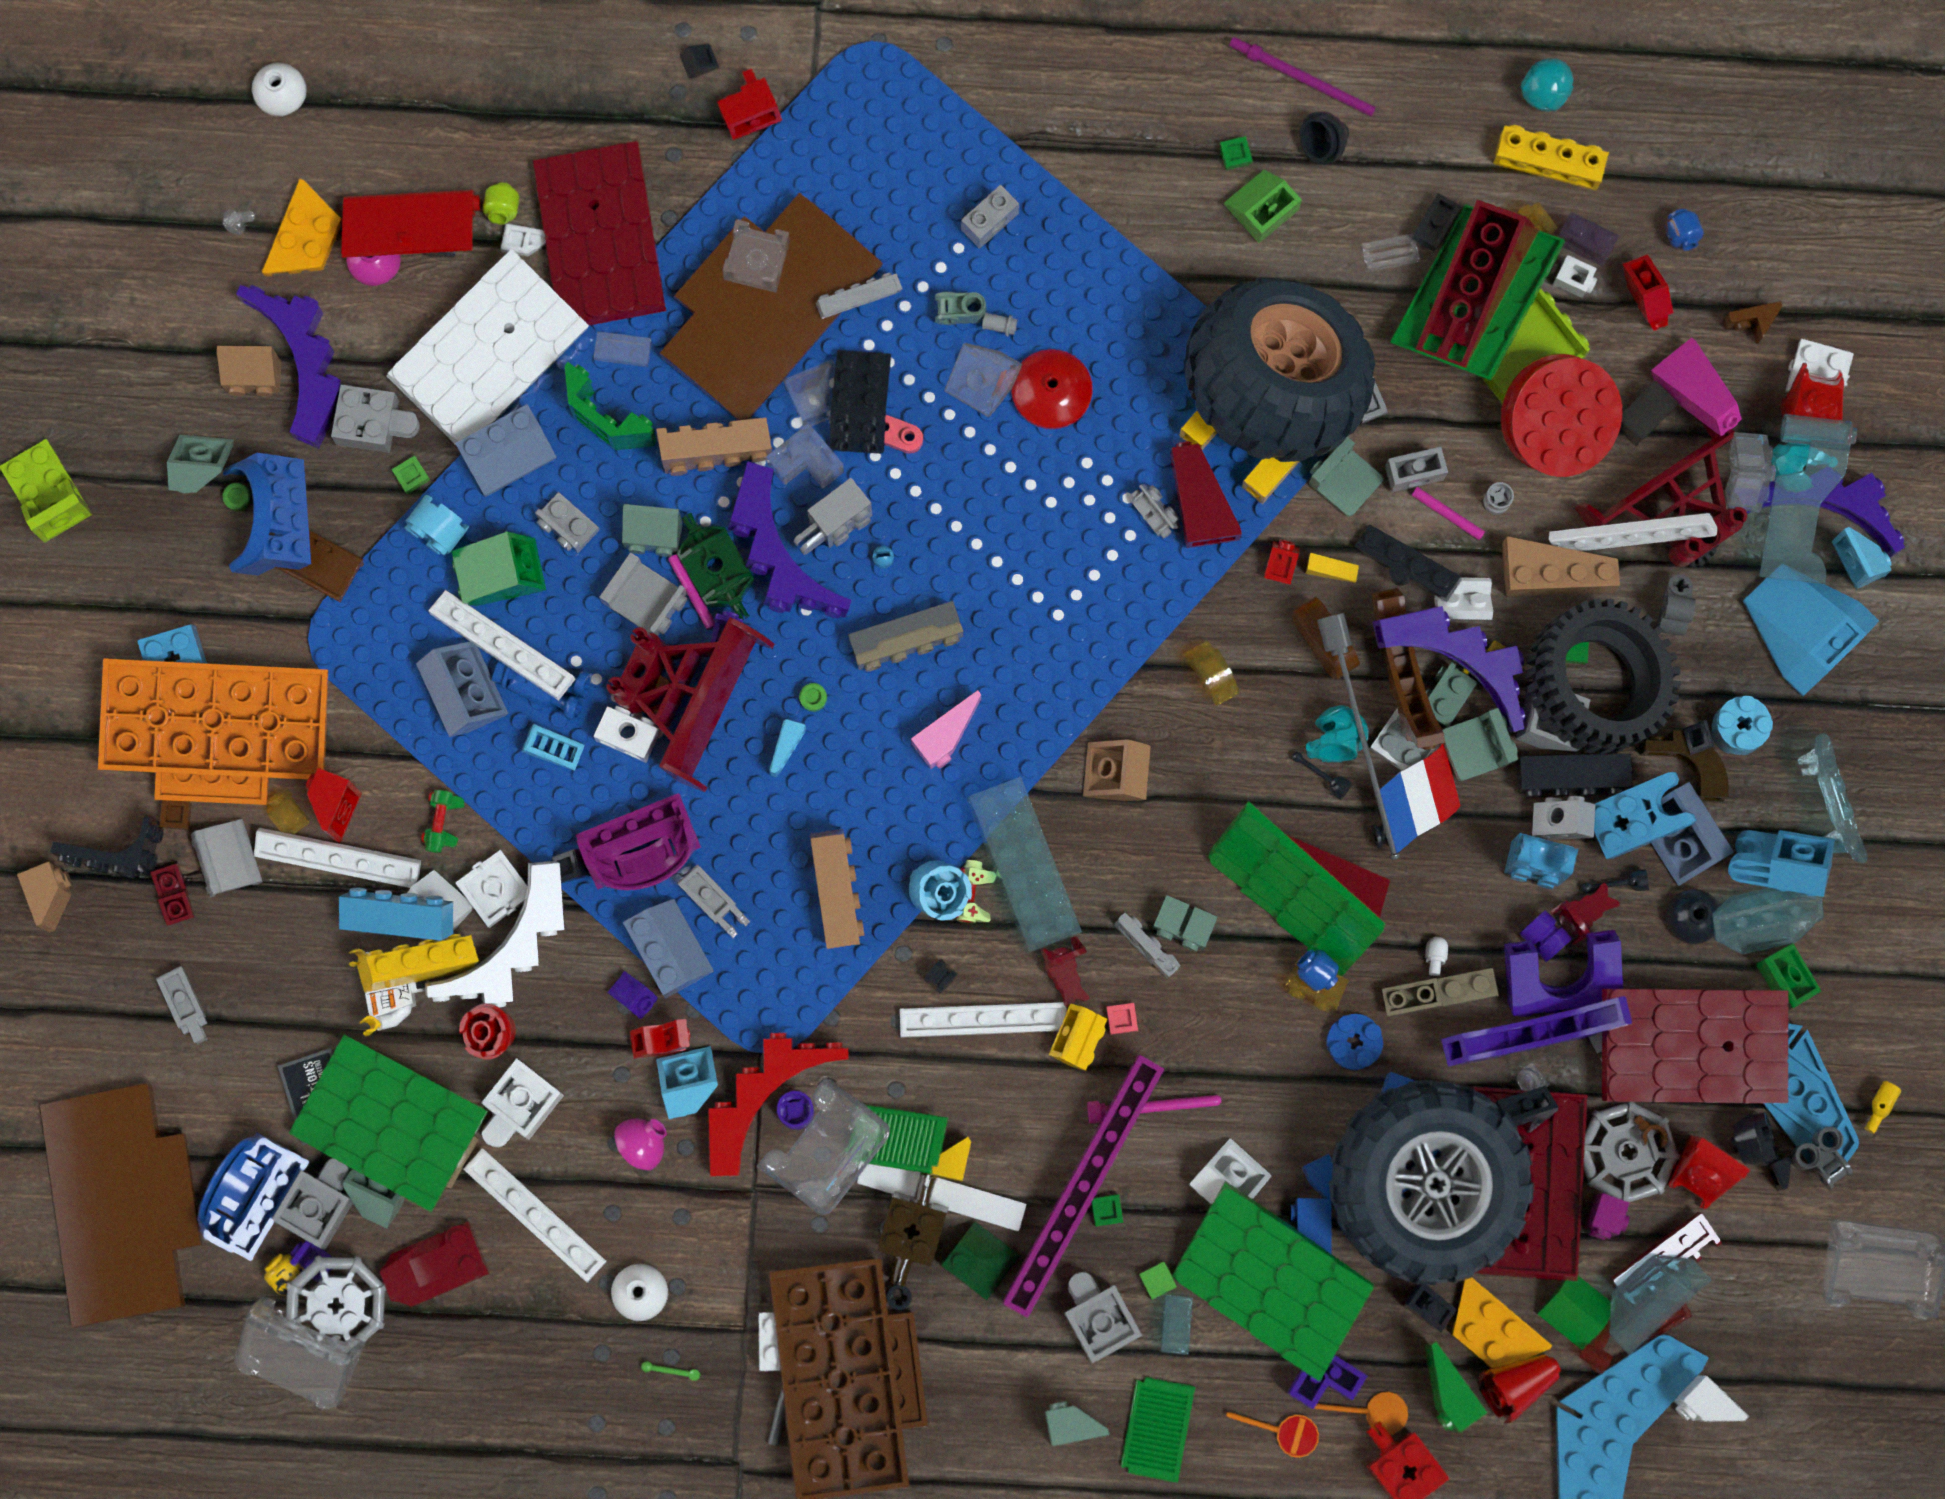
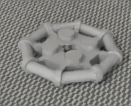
[1584,1102,1681,1202]
[284,1255,386,1355]

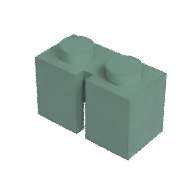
[1152,895,1218,952]

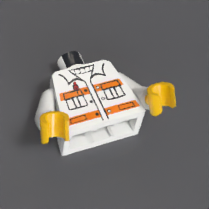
[349,949,429,1036]

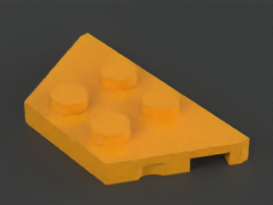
[262,179,342,277]
[1452,1278,1553,1369]

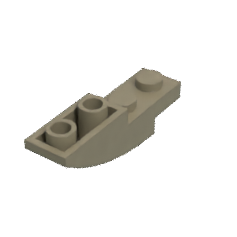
[1382,968,1499,1017]

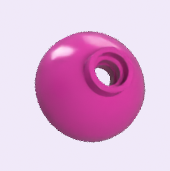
[346,255,401,286]
[615,1118,667,1171]

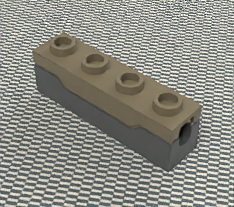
[848,601,963,672]

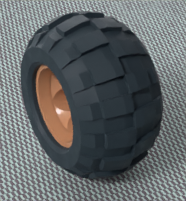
[1185,278,1376,462]

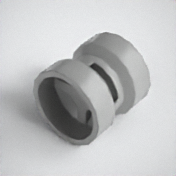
[1483,482,1514,515]

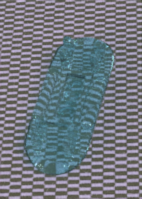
[1797,732,1868,864]

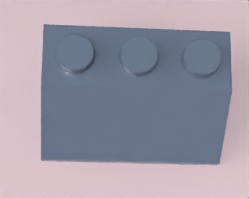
[455,404,557,497]
[416,642,508,737]
[1651,782,1734,886]
[623,899,714,999]

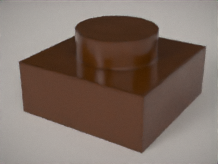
[159,800,192,830]

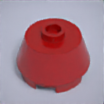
[459,1004,516,1060]

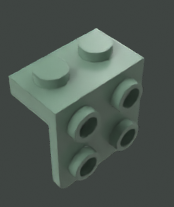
[1309,437,1383,517]
[1443,708,1518,781]

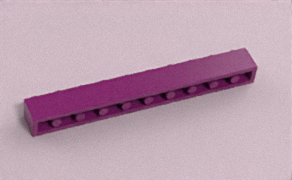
[1002,1055,1164,1318]

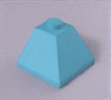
[1831,527,1892,589]
[656,1046,718,1119]

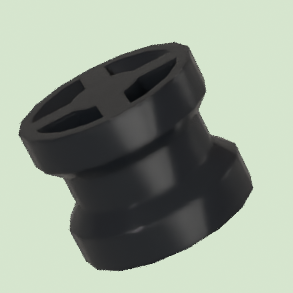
[923,959,958,994]

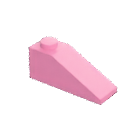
[911,690,981,769]

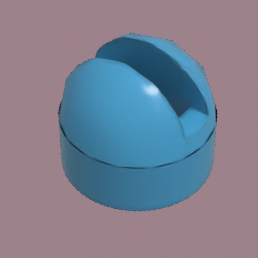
[872,546,894,569]

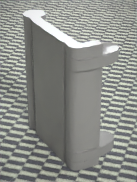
[191,819,263,898]

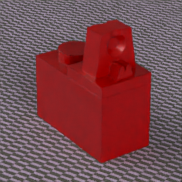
[717,68,782,140]
[1623,254,1673,331]

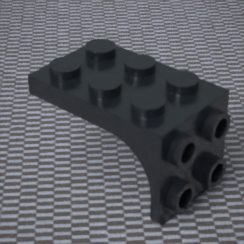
[830,350,891,454]
[50,815,164,879]

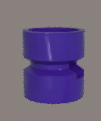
[1519,910,1572,962]
[777,1091,815,1130]

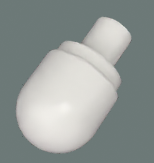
[1425,937,1448,976]

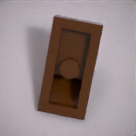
[1723,301,1782,344]

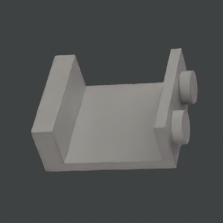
[600,552,688,636]

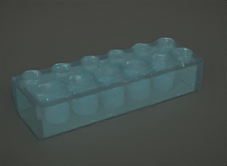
[967,777,1082,954]

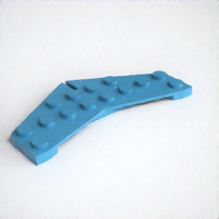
[1763,1024,1859,1174]
[1555,1335,1709,1499]

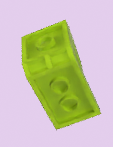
[0,439,92,543]

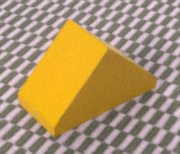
[929,1137,971,1182]

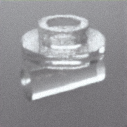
[223,209,255,235]
[1517,1062,1549,1091]

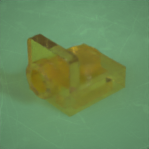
[1516,202,1557,235]
[267,790,310,835]

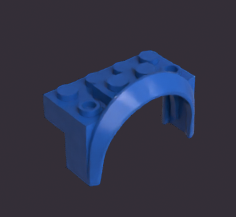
[223,453,311,576]
[198,1132,309,1261]

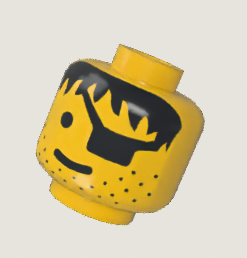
[264,1253,306,1296]

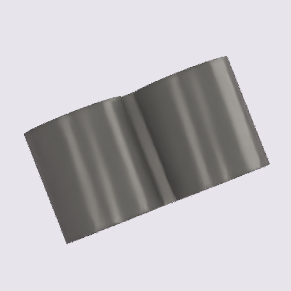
[1657,574,1696,636]
[1790,1127,1853,1190]

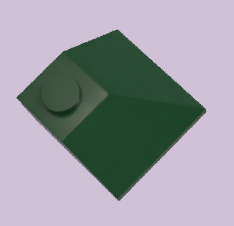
[942,1222,1020,1301]

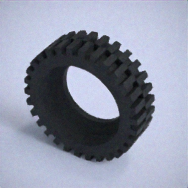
[1526,599,1681,754]

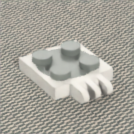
[1370,708,1450,771]

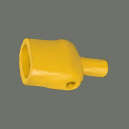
[1864,1081,1901,1134]

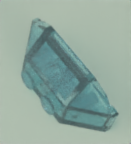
[1712,888,1824,955]
[1610,1255,1712,1355]

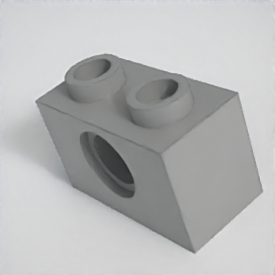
[961,185,1019,249]
[1385,447,1448,493]
[1532,796,1595,840]

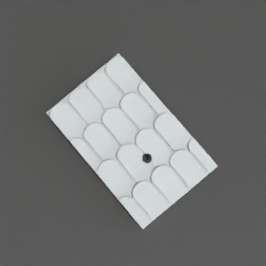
[387,249,589,445]

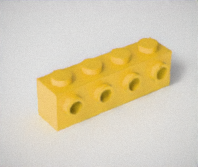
[1493,125,1609,191]
[357,934,479,993]

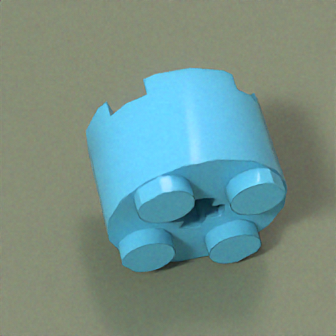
[404,495,469,555]
[1711,696,1773,755]
[909,860,972,920]

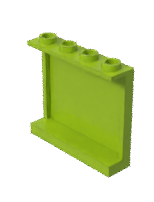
[1482,288,1590,404]

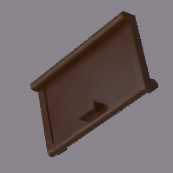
[276,530,364,603]

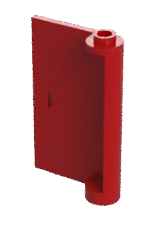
[341,190,481,258]

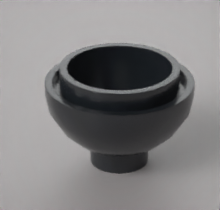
[1300,111,1349,165]
[1666,889,1722,944]

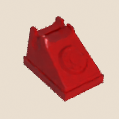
[1780,363,1844,447]
[1668,1135,1750,1209]

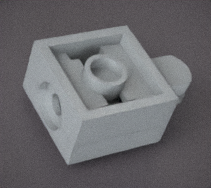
[331,385,420,453]
[793,478,872,555]
[272,1159,353,1249]
[1064,1273,1142,1364]

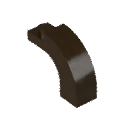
[1641,730,1729,801]

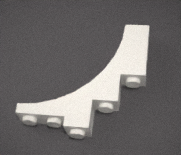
[425,861,564,1007]

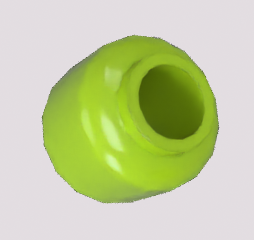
[483,183,520,225]

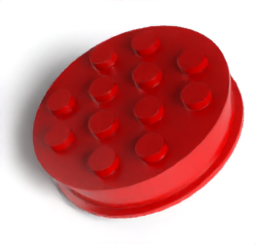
[1501,354,1622,477]

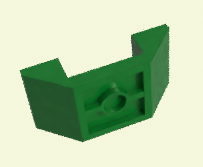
[565,362,657,450]

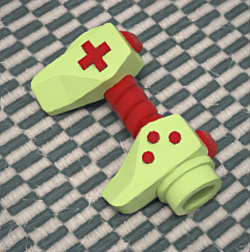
[957,860,997,923]

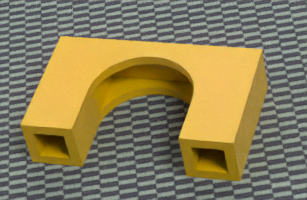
[1179,410,1300,504]

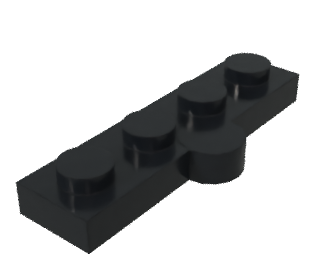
[1355,524,1462,602]

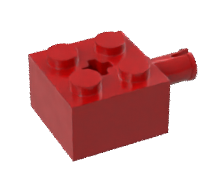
[1366,1421,1450,1499]

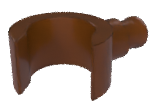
[1633,1115,1668,1148]

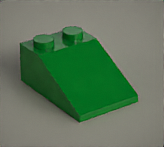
[1425,1342,1488,1433]

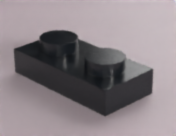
[1411,193,1461,252]

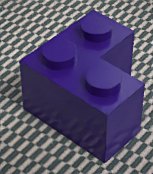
[1286,1356,1367,1409]

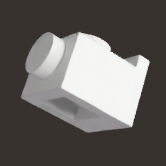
[1552,255,1597,298]

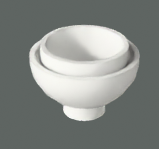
[252,63,306,116]
[611,1264,668,1321]

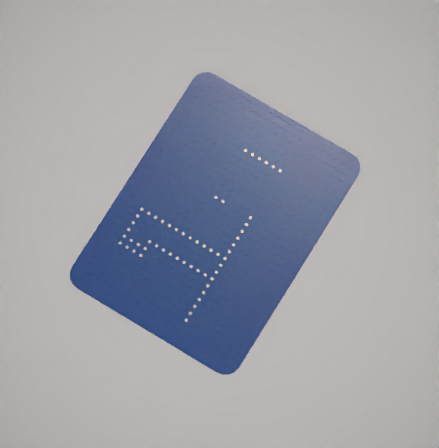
[308,41,1327,1054]

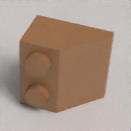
[217,346,281,396]
[1083,739,1151,801]
[17,862,72,933]

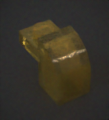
[1184,641,1240,706]

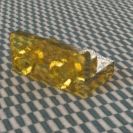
[1284,956,1349,1012]

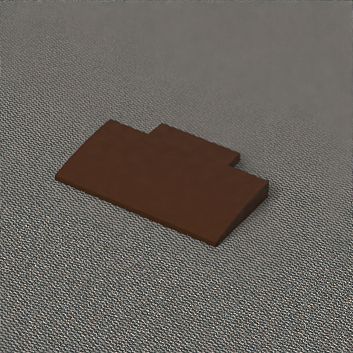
[660,192,883,420]
[40,1083,203,1328]
[769,1258,928,1499]

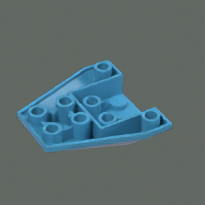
[1743,563,1879,697]

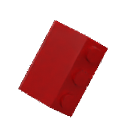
[306,768,362,844]

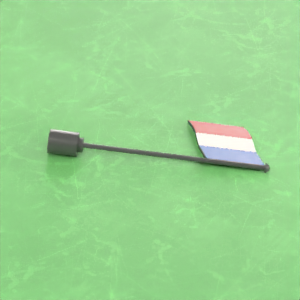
[1317,613,1461,860]

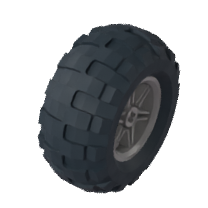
[1329,1080,1534,1285]

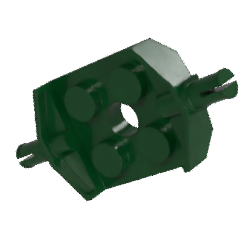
[677,513,754,621]

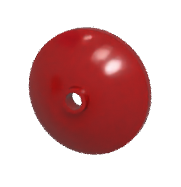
[1011,349,1093,429]

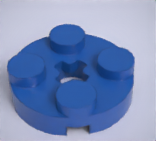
[1326,1014,1383,1070]

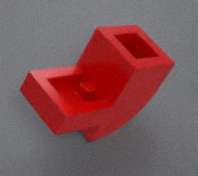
[630,1019,690,1059]

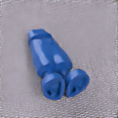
[492,661,592,721]

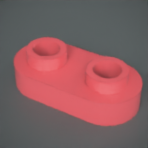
[885,415,923,453]

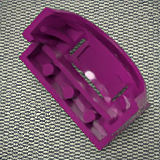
[576,793,701,890]

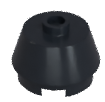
[1731,1112,1779,1166]

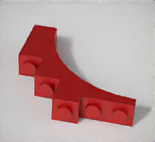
[709,1033,849,1176]

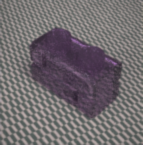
[1558,212,1619,267]

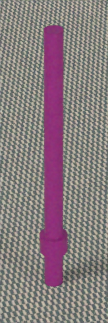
[1229,36,1376,117]

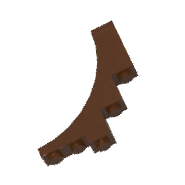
[1371,588,1445,750]

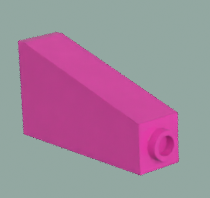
[1651,337,1742,436]

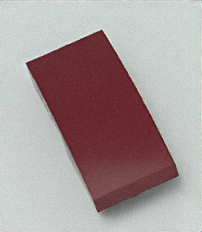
[150,862,194,926]

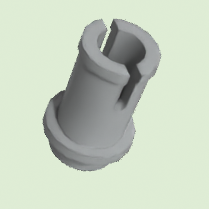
[982,312,1017,336]

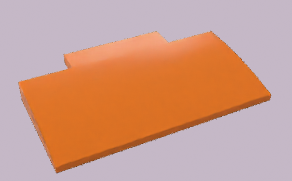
[98,659,328,805]

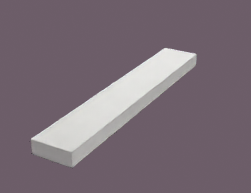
[1549,513,1717,551]
[429,590,575,701]
[254,828,421,888]
[900,1002,1067,1038]
[464,1148,607,1282]
[857,1163,1026,1232]

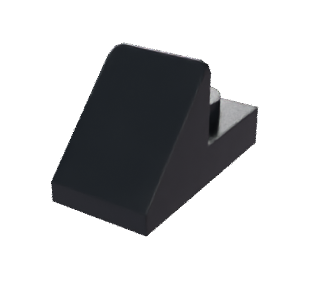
[1495,1086,1559,1133]
[1404,1284,1457,1333]

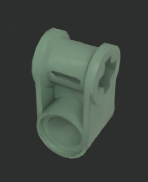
[935,292,987,325]

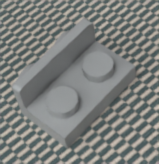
[535,492,600,553]

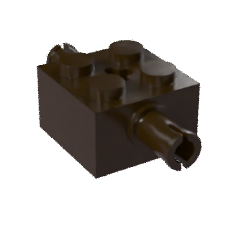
[877,1173,949,1286]

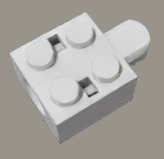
[482,1059,564,1147]

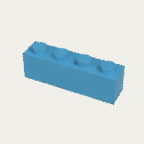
[339,888,453,940]

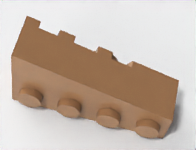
[656,418,773,476]
[1502,536,1620,597]
[811,829,864,949]

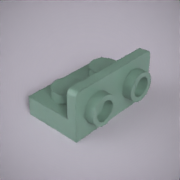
[1426,662,1478,728]

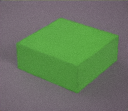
[392,456,430,494]
[1139,1262,1177,1300]

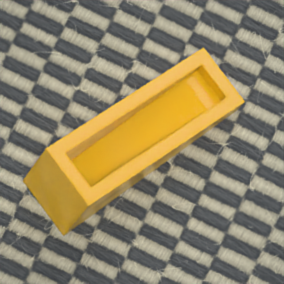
[1305,553,1359,583]

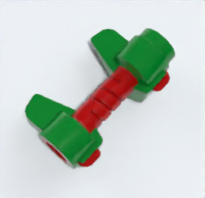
[421,790,465,853]

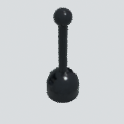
[1292,751,1353,801]
[1581,869,1649,893]

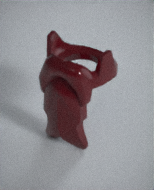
[1550,883,1620,945]
[1041,936,1089,1008]

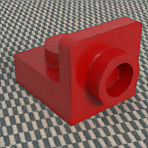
[1264,540,1299,584]

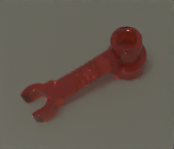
[1578,1299,1631,1375]

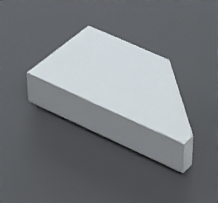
[501,224,546,256]

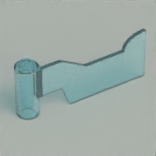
[1759,414,1857,584]

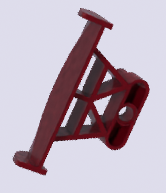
[1575,422,1747,567]
[607,617,775,792]

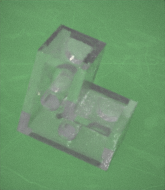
[766,423,844,489]
[1725,432,1776,512]

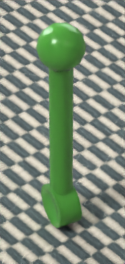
[641,1361,700,1381]

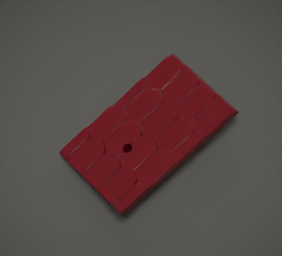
[533,140,667,326]
[1602,989,1788,1103]
[1474,1087,1587,1281]

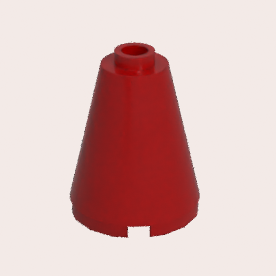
[1478,1354,1561,1424]

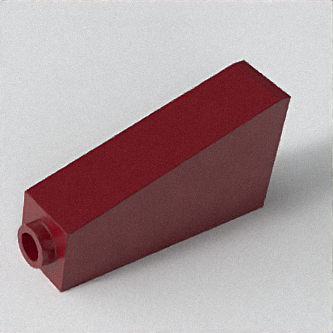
[1170,441,1242,548]

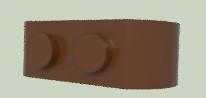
[1291,597,1360,680]

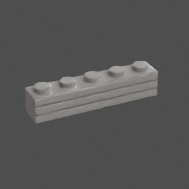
[816,273,902,319]

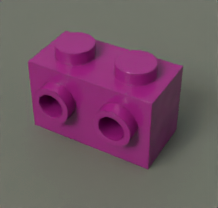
[1583,1193,1630,1240]

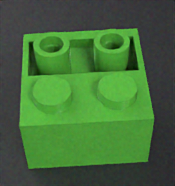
[1224,169,1302,243]

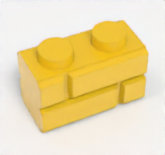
[1049,1004,1107,1071]

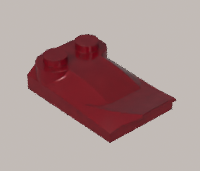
[379,1221,490,1307]

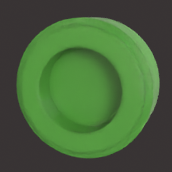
[223,483,252,511]
[799,683,827,712]

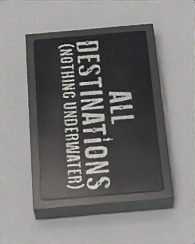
[278,1048,334,1146]

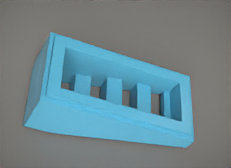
[769,719,806,777]
[521,724,585,771]

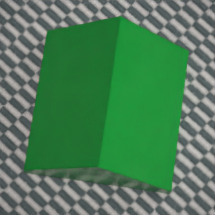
[1756,943,1821,1010]
[1537,1275,1616,1350]

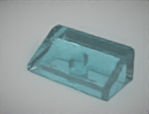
[1160,1295,1193,1355]

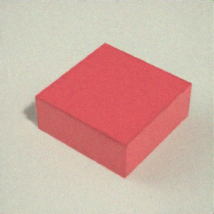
[1106,1003,1138,1035]

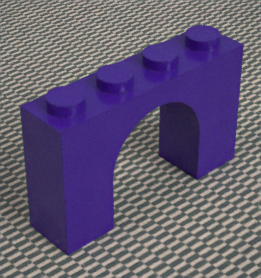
[1504,930,1623,1017]

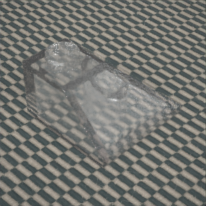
[944,343,1022,417]
[783,360,835,429]

